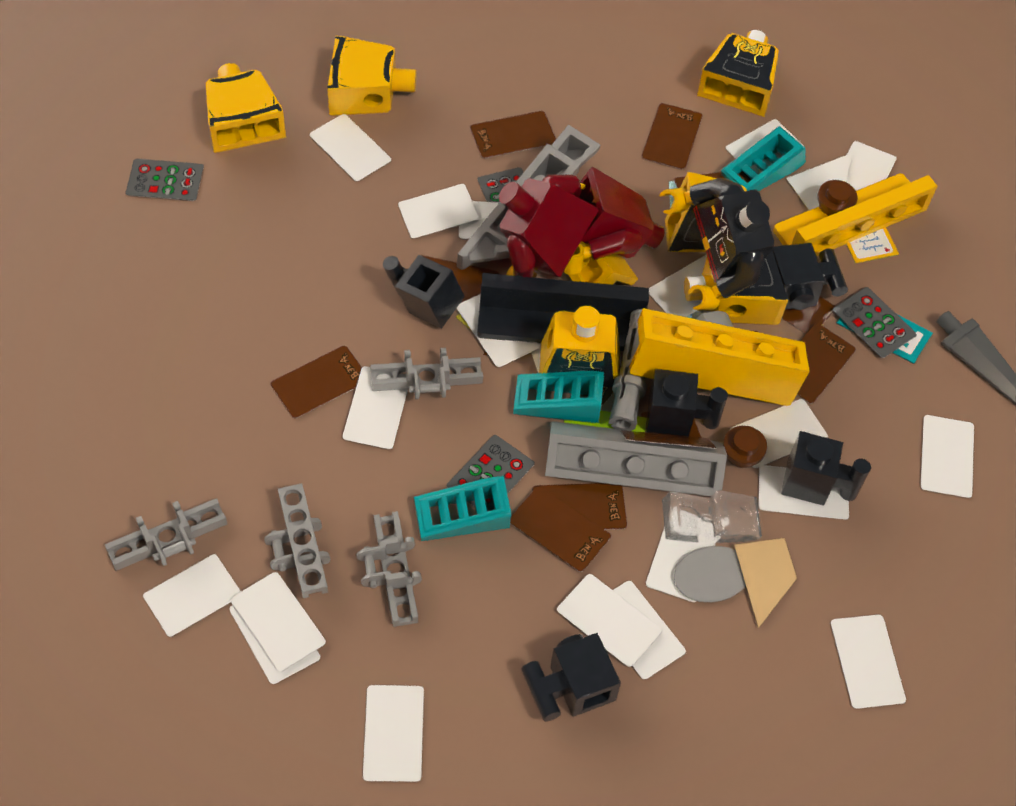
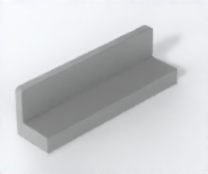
[545,421,727,498]

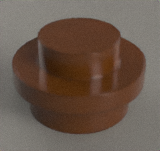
[817,180,858,216]
[723,425,767,468]

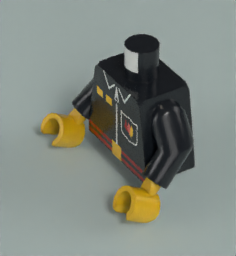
[660,178,774,311]

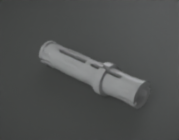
[609,309,647,431]

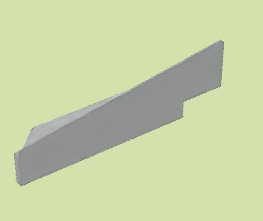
[457,124,601,270]

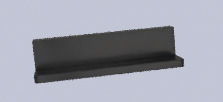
[477,273,649,351]

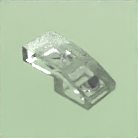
[662,490,762,543]

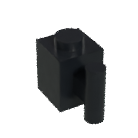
[772,243,848,310]
[383,255,465,329]
[646,369,728,436]
[781,431,871,506]
[521,632,621,722]

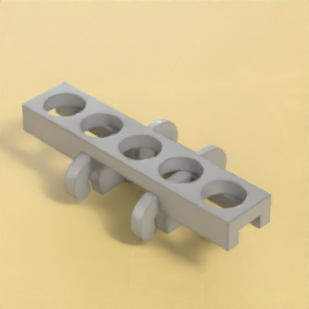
[370,347,483,400]
[264,483,331,598]
[105,498,227,571]
[356,511,422,627]

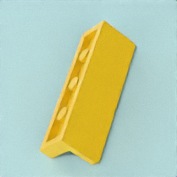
[773,173,938,256]
[629,308,810,406]

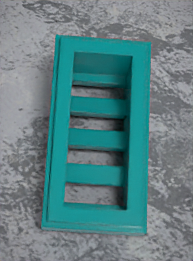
[721,126,806,192]
[513,371,604,423]
[414,476,511,541]

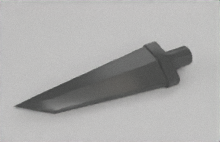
[937,311,1016,405]

